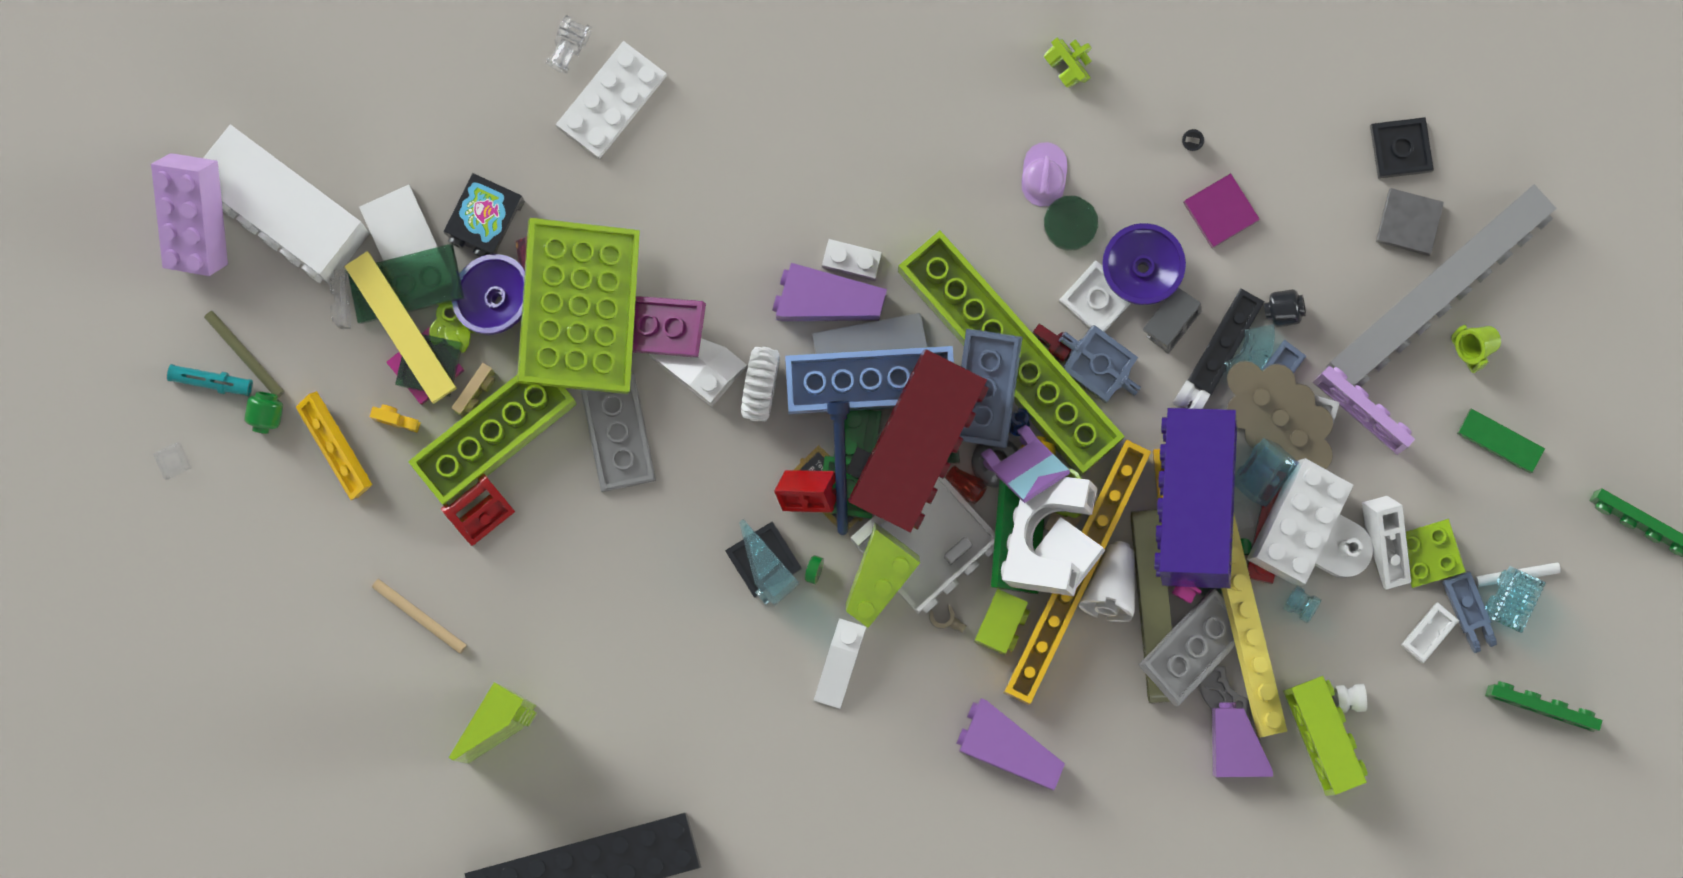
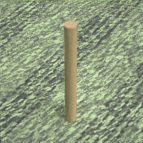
[372,579,467,654]

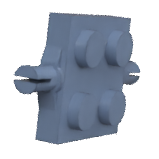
[1059,325,1141,403]

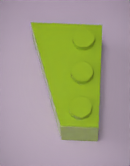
[846,522,920,628]

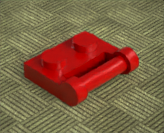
[441,474,515,546]

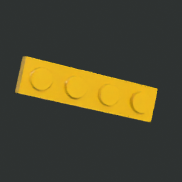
[296,391,372,500]

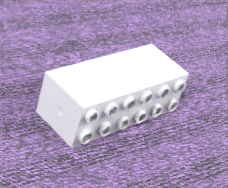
[204,124,370,285]

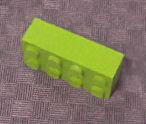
[1283,676,1368,796]

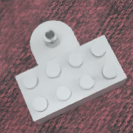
[1247,458,1373,586]

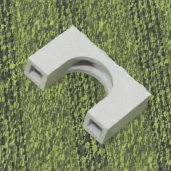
[1001,477,1097,596]

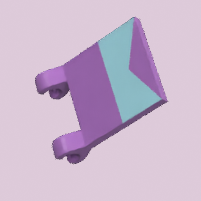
[981,425,1070,503]

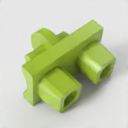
[1044,37,1092,88]

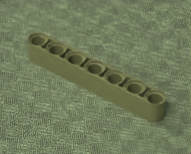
[1131,509,1172,704]

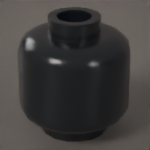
[1264,289,1306,327]

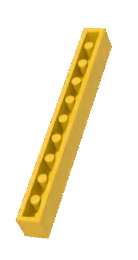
[1003,440,1151,705]

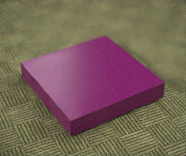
[1183,173,1260,248]

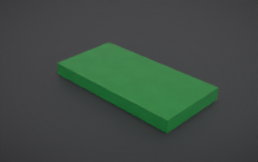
[991,479,1044,594]

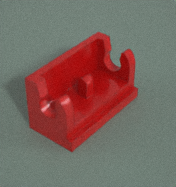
[774,470,836,513]

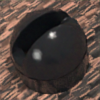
[1182,129,1204,151]

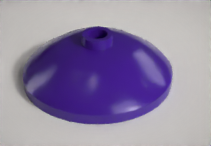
[1102,223,1186,305]
[452,254,525,335]

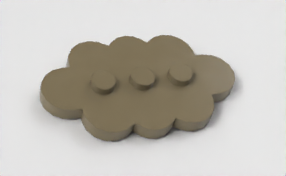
[1226,361,1333,470]

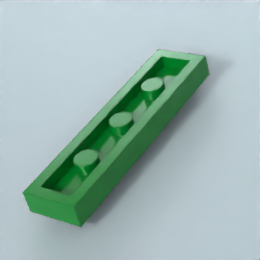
[1589,488,1683,557]
[1485,681,1603,732]

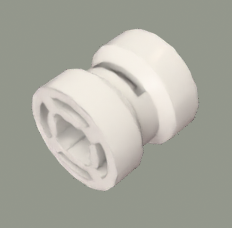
[1173,380,1211,409]
[1334,684,1367,713]

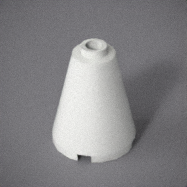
[1079,541,1135,622]

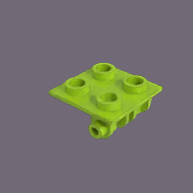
[1406,519,1466,588]

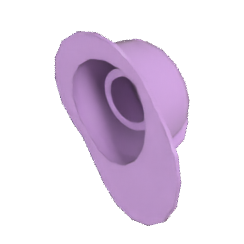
[1022,142,1067,207]

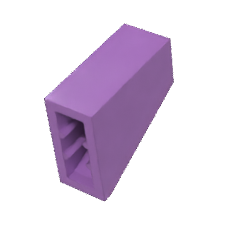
[1212,702,1273,777]

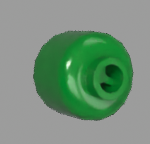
[244,392,283,434]

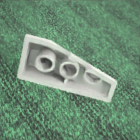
[646,338,747,408]

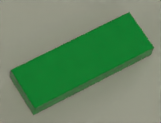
[1457,408,1545,474]

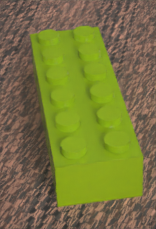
[408,374,577,506]

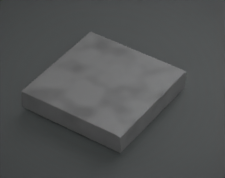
[1376,188,1444,256]

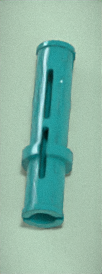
[167,364,253,397]

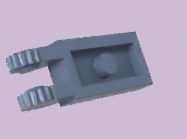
[1442,571,1497,653]

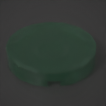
[1043,196,1098,251]

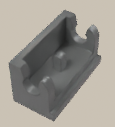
[1143,287,1202,354]

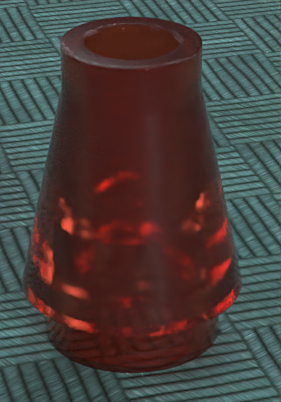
[945,466,987,504]

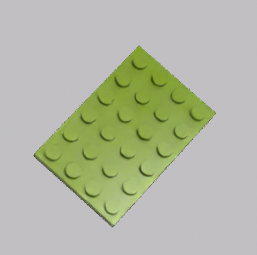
[517,218,640,394]

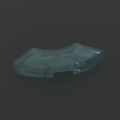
[1225,324,1275,375]

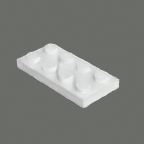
[556,41,667,159]

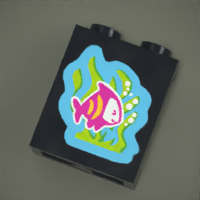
[443,173,525,257]

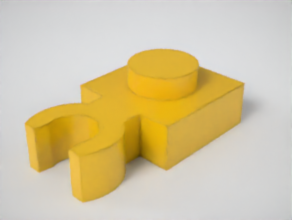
[369,404,421,433]

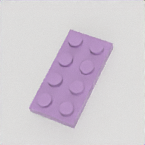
[1313,366,1415,455]

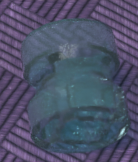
[1283,585,1322,623]

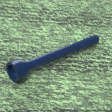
[827,401,850,535]

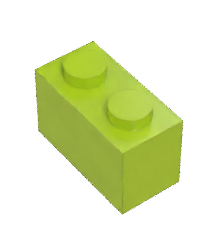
[974,589,1030,655]

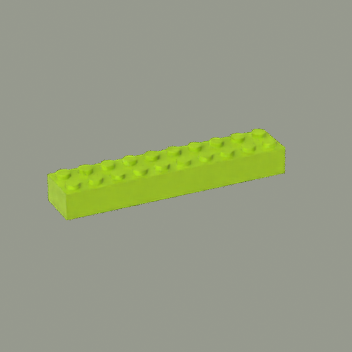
[898,230,1125,476]

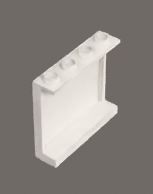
[851,477,995,614]

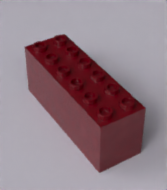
[848,349,989,533]

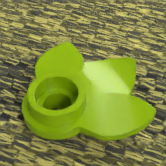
[429,300,476,353]

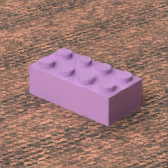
[151,153,228,276]

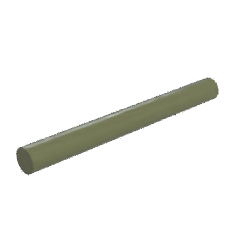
[204,311,284,398]

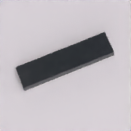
[1188,288,1265,397]

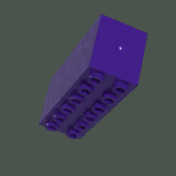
[1154,408,1237,588]

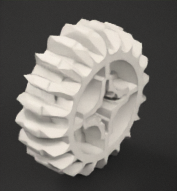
[741,346,780,422]

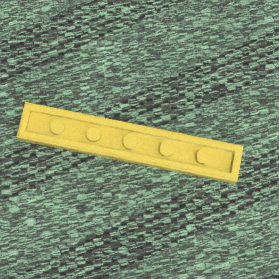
[344,251,457,404]

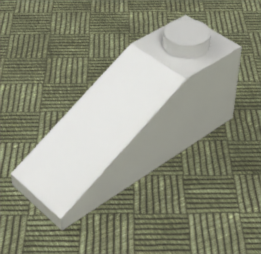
[1362,496,1411,589]
[814,618,866,709]

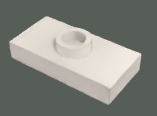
[1401,602,1459,663]

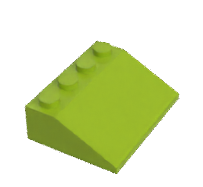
[448,682,537,764]

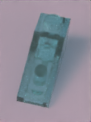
[739,519,799,606]

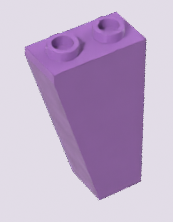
[772,263,887,321]
[956,698,1065,791]

